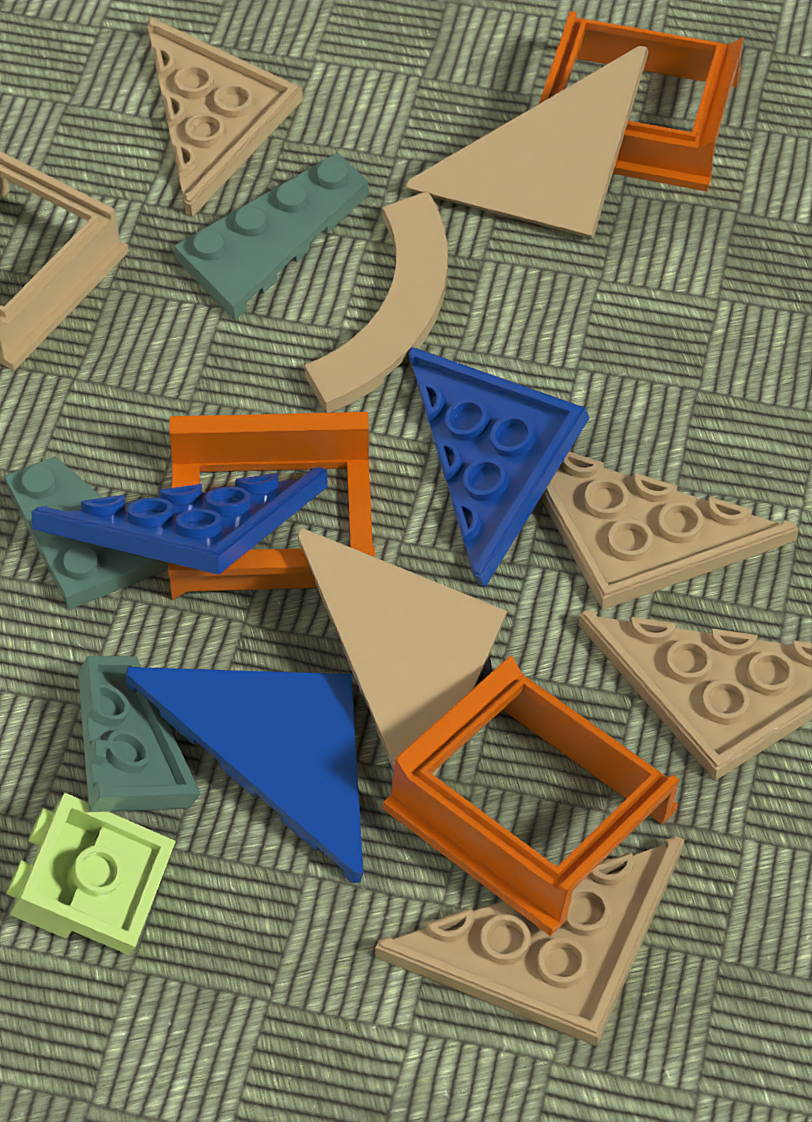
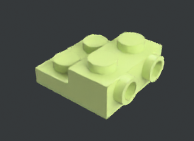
[6,792,176,955]

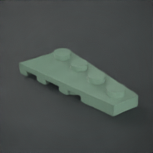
[174,152,369,320]

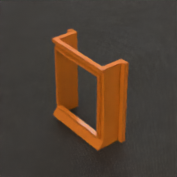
[539,11,744,192]
[168,412,375,600]
[382,655,680,936]

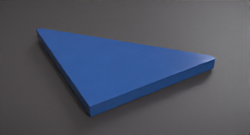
[408,347,589,587]
[31,467,328,575]
[126,667,363,883]

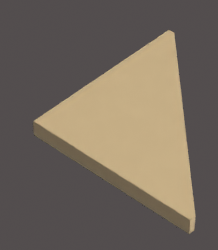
[147,17,303,217]
[406,46,648,239]
[541,452,799,610]
[298,528,507,777]
[578,610,812,781]
[375,836,685,1047]

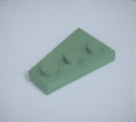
[4,456,168,610]
[78,656,201,812]

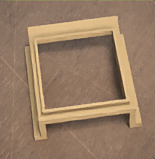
[0,151,129,371]

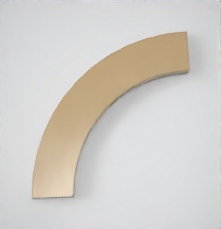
[304,191,448,413]

